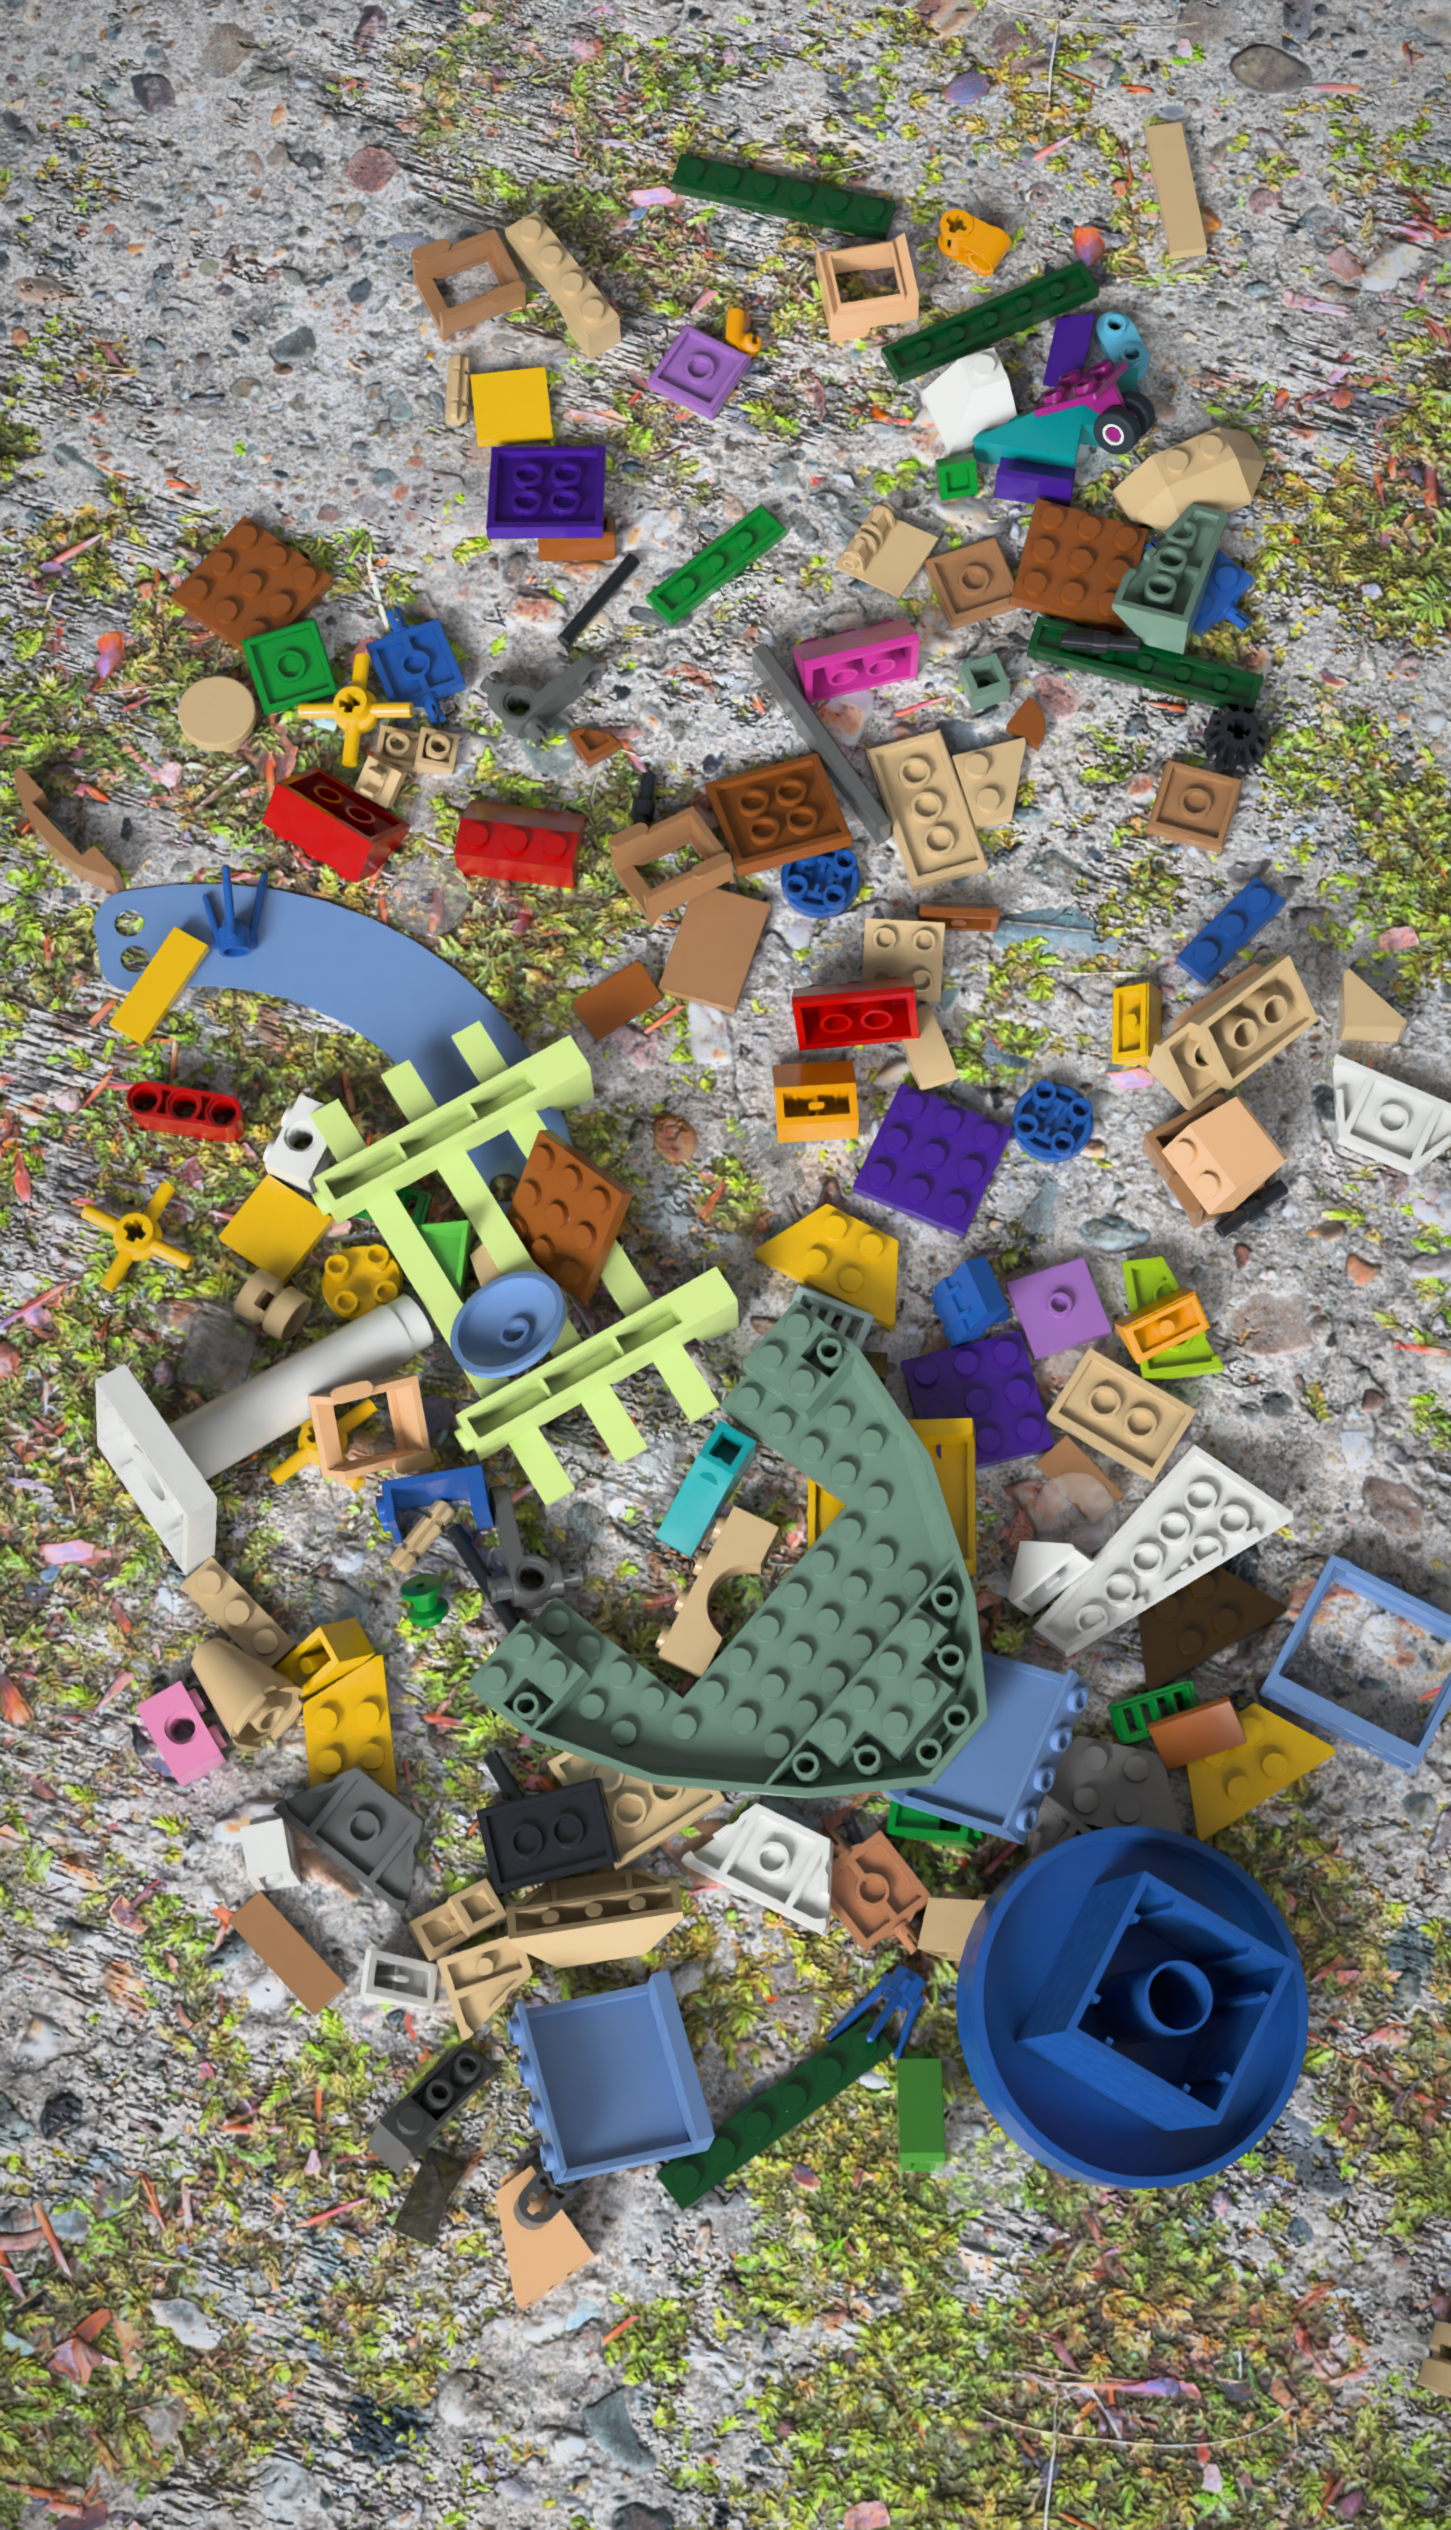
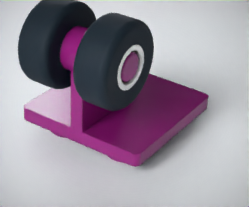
[1033,360,1155,455]

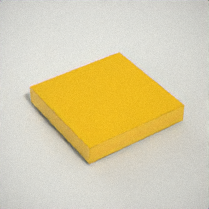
[470,367,553,447]
[218,1174,334,1285]

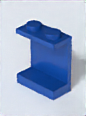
[376,1464,494,1544]

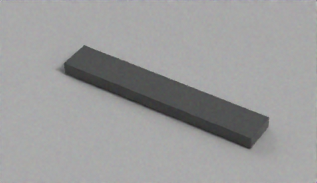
[752,642,891,845]

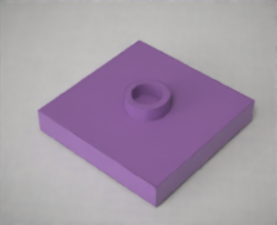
[647,324,751,421]
[1005,1257,1112,1361]

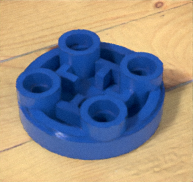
[781,848,860,918]
[1012,1080,1093,1163]

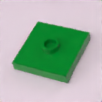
[241,618,339,717]

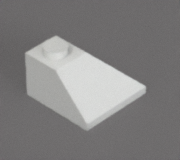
[922,347,1017,457]

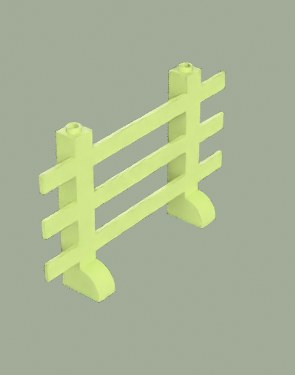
[310,1021,739,1507]

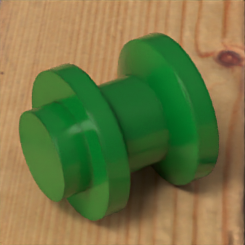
[400,1574,449,1628]

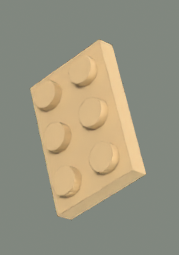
[1046,1347,1197,1483]

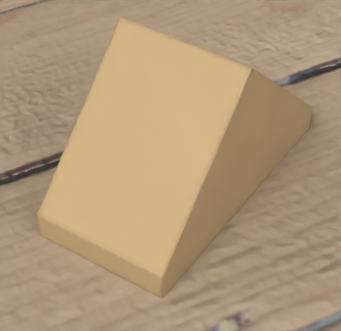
[1338,968,1408,1042]

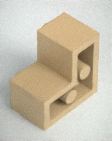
[917,1892,990,1961]

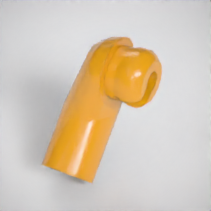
[725,308,762,358]

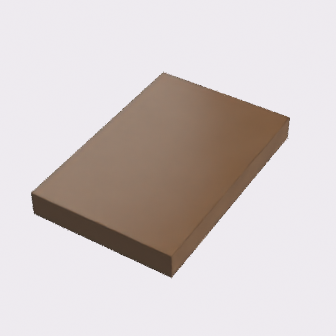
[658,888,771,1014]

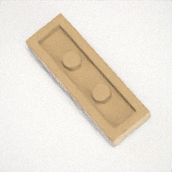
[180,1556,297,1669]

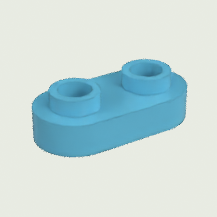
[1095,311,1150,381]

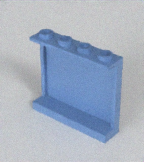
[881,1651,1091,1845]
[507,1970,715,2185]

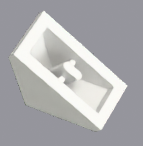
[1007,1541,1095,1617]
[360,1949,438,2009]

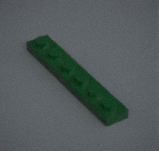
[671,153,896,241]
[881,260,1099,385]
[1026,616,1264,714]
[656,2015,895,2212]

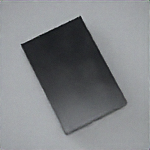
[476,1777,621,1895]

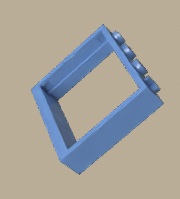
[1259,1554,1451,1775]

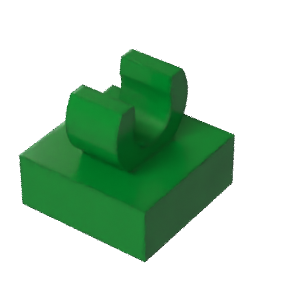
[935,453,978,501]

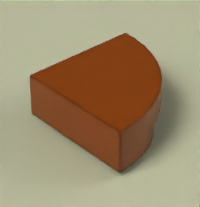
[1006,696,1046,751]
[568,727,622,768]

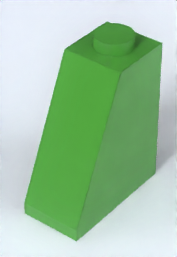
[896,2051,945,2172]

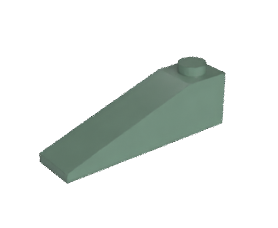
[1112,503,1229,655]

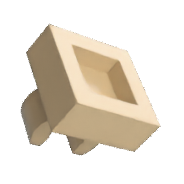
[353,755,407,808]

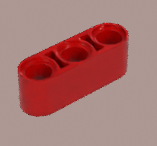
[126,1081,247,1143]

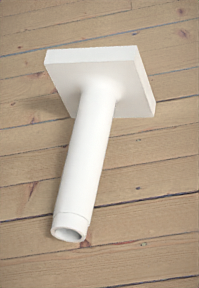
[95,1294,434,1576]

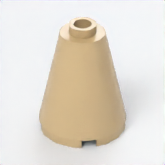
[191,1638,304,1752]

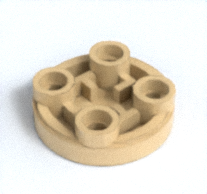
[177,676,257,753]

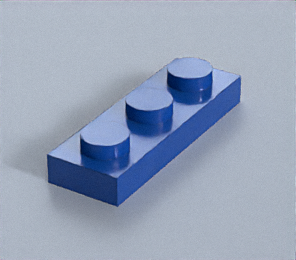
[1175,876,1286,988]

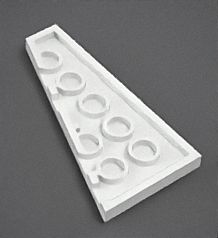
[1032,1444,1294,1658]

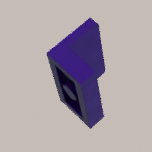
[994,457,1076,507]

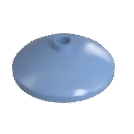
[450,1271,567,1378]

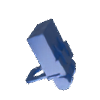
[930,1256,1010,1348]

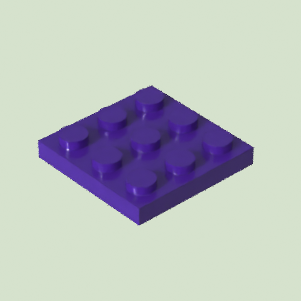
[486,446,606,539]
[852,1083,1013,1239]
[900,1331,1054,1470]

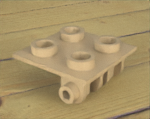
[834,502,939,598]
[862,918,945,1002]

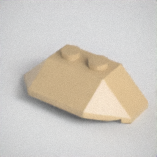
[1112,427,1266,530]
[506,1868,684,1968]

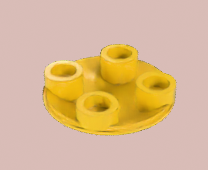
[321,1244,403,1320]

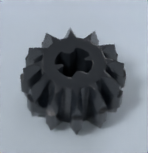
[1203,703,1271,773]

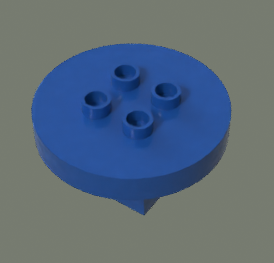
[956,1826,1308,2190]

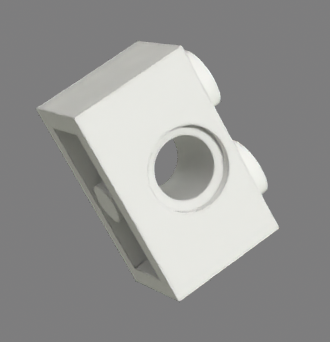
[263,1094,334,1195]
[239,1815,302,1893]

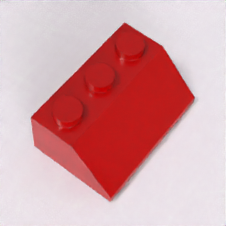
[261,766,411,883]
[454,799,587,889]
[792,977,920,1051]

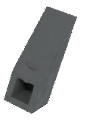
[366,2041,496,2176]

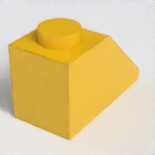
[274,1617,375,1702]

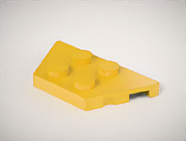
[754,1204,898,1331]
[303,1655,399,1797]
[1185,1703,1336,1842]

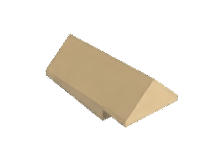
[1147,953,1319,1111]

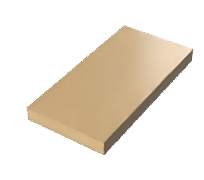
[865,729,988,892]

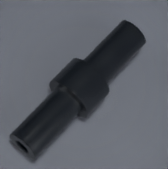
[1060,630,1140,655]
[630,772,657,826]
[1214,1180,1289,1238]

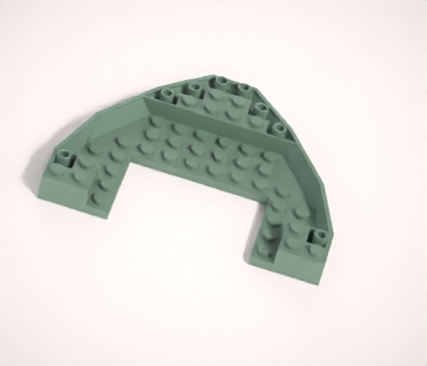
[466,1300,989,1799]

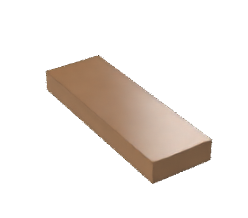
[227,1891,347,2017]

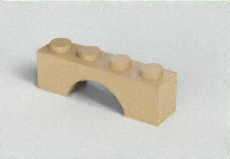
[505,211,621,360]
[655,1506,779,1681]

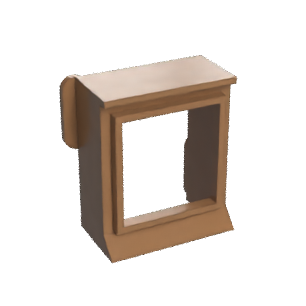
[411,228,526,342]
[608,806,735,926]
[1142,1094,1265,1230]

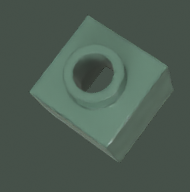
[958,653,1011,712]

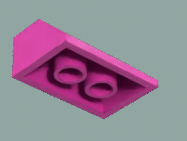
[793,618,919,704]

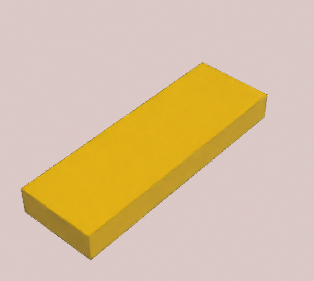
[109,926,210,1047]

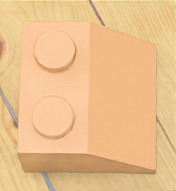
[1162,1096,1288,1215]

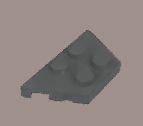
[273,1765,426,1914]

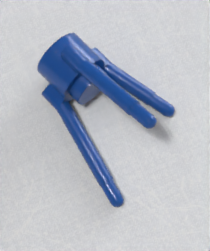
[202,864,268,958]
[827,1965,927,2060]

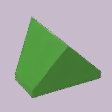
[415,1220,474,1303]

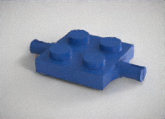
[1144,538,1254,638]
[366,607,466,726]

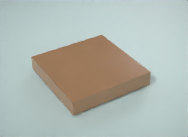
[924,536,1021,630]
[1145,759,1243,854]

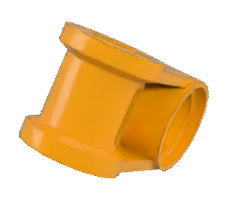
[937,209,1012,277]

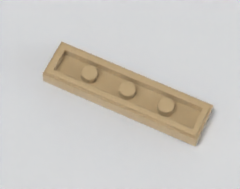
[1144,122,1207,260]

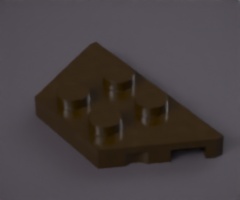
[1137,1566,1287,1693]

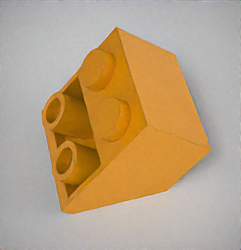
[772,1060,859,1143]

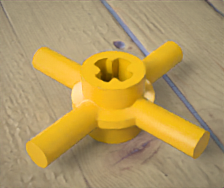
[298,653,414,767]
[81,1181,195,1293]
[268,1398,378,1491]

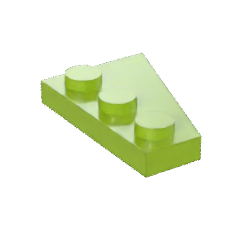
[1121,1256,1225,1382]

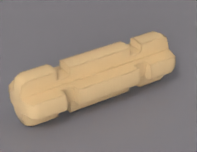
[445,354,471,427]
[390,1499,455,1574]

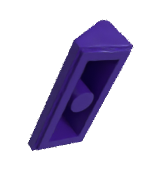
[1043,314,1095,387]

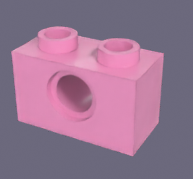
[135,1681,227,1787]

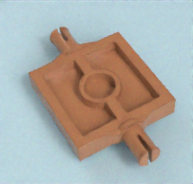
[823,1827,933,1955]

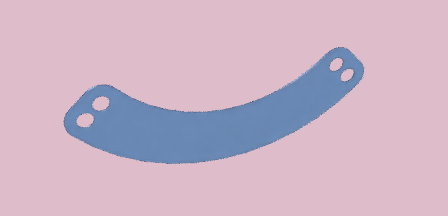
[94,884,572,1216]

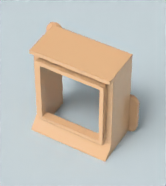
[816,232,919,342]
[308,1374,434,1480]

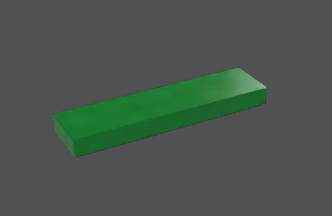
[646,505,787,627]

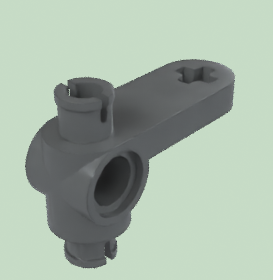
[480,652,606,747]
[487,1484,584,1609]

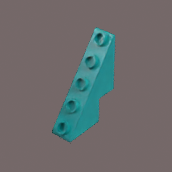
[972,368,1139,469]

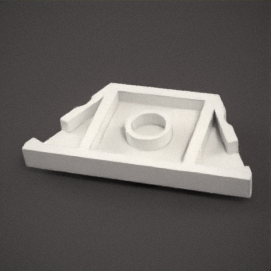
[1332,1054,1451,1175]
[681,1803,834,1937]

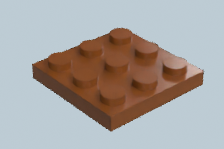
[1009,498,1148,635]
[170,515,334,655]
[705,753,852,877]
[506,1129,634,1300]

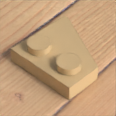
[952,737,1026,830]
[437,1935,533,2041]

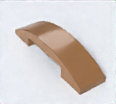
[14,766,125,893]

